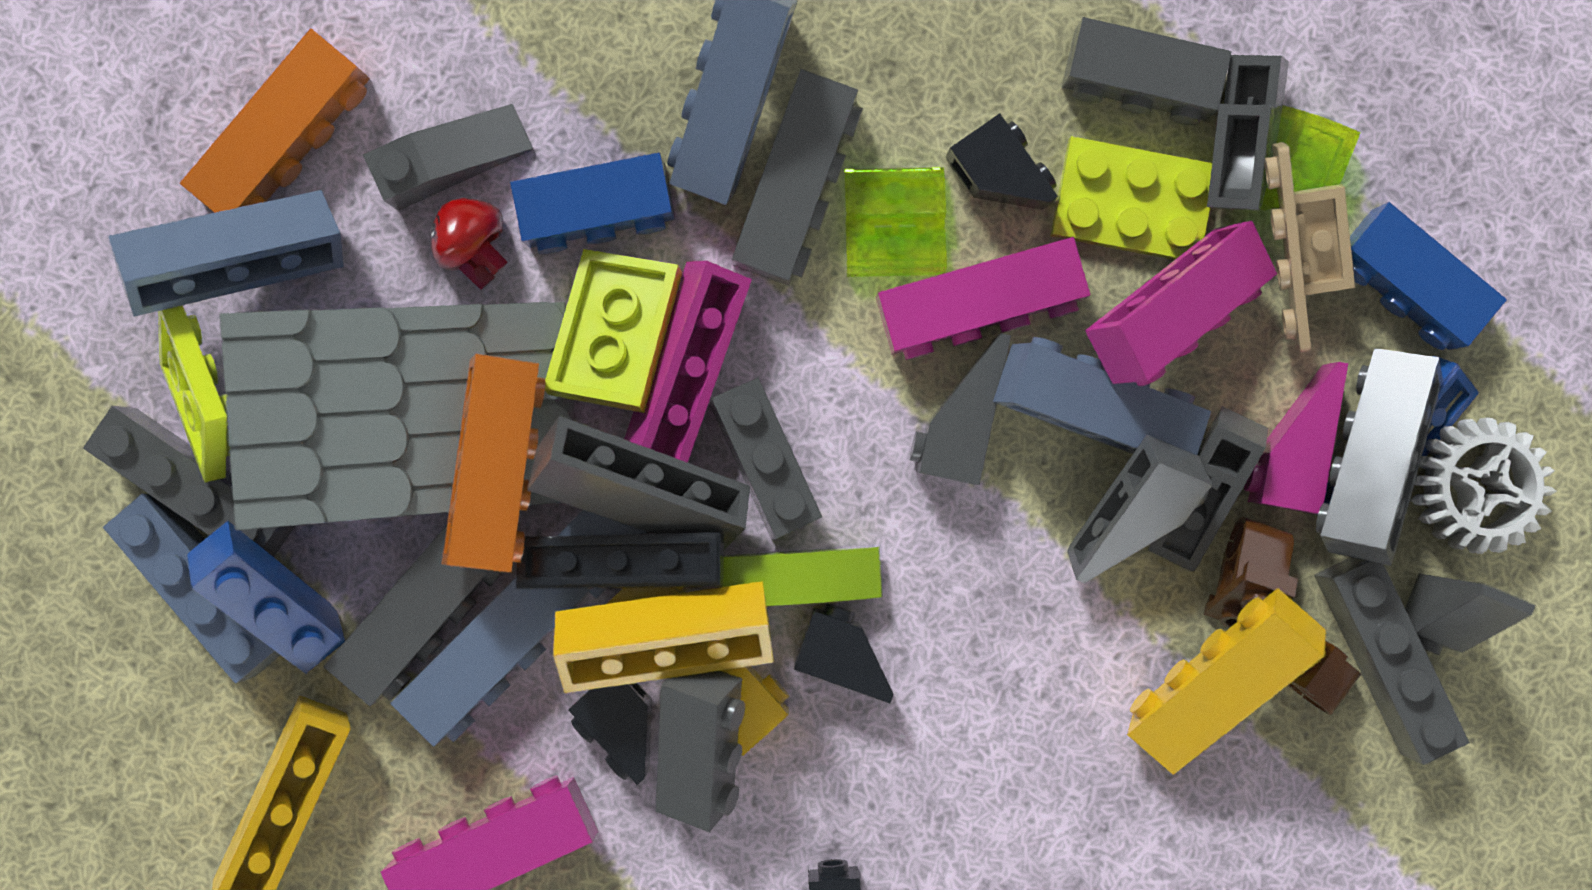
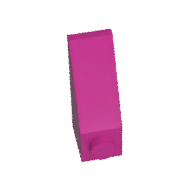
[1243,362,1349,514]

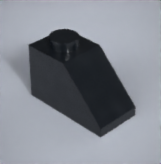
[794,603,894,704]

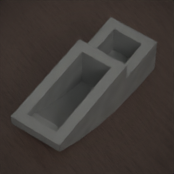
[1207,55,1289,211]

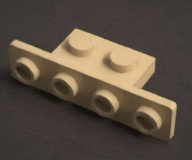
[1264,142,1355,352]

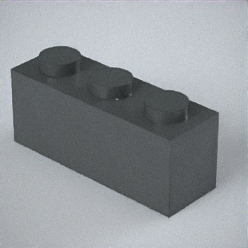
[1061,17,1232,125]
[709,377,822,539]
[656,671,745,832]

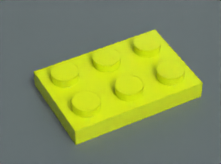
[1050,136,1212,260]
[545,249,682,413]
[158,305,231,483]

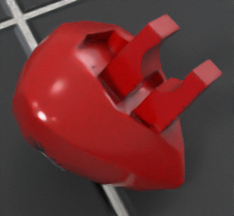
[431,198,508,290]

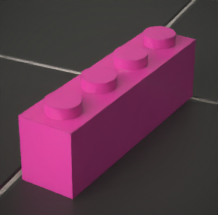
[1085,221,1277,386]
[875,237,1091,360]
[624,261,752,463]
[380,775,598,890]

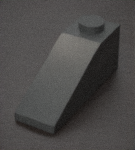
[363,104,534,211]
[909,333,1011,485]
[1148,406,1269,573]
[1067,435,1213,583]
[1405,573,1536,656]

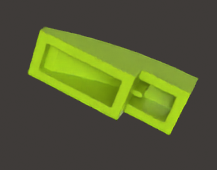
[724,547,883,606]

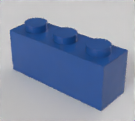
[510,152,675,254]
[1350,202,1507,350]
[187,521,345,674]

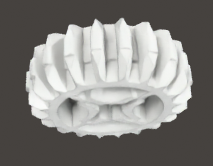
[1410,418,1557,554]

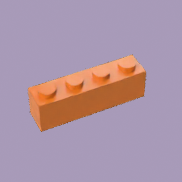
[179,28,370,213]
[442,354,545,572]

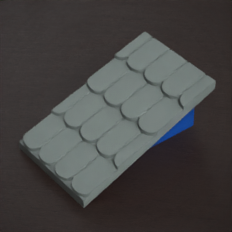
[219,302,575,530]

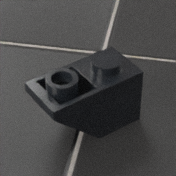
[946,113,1058,210]
[568,683,652,785]

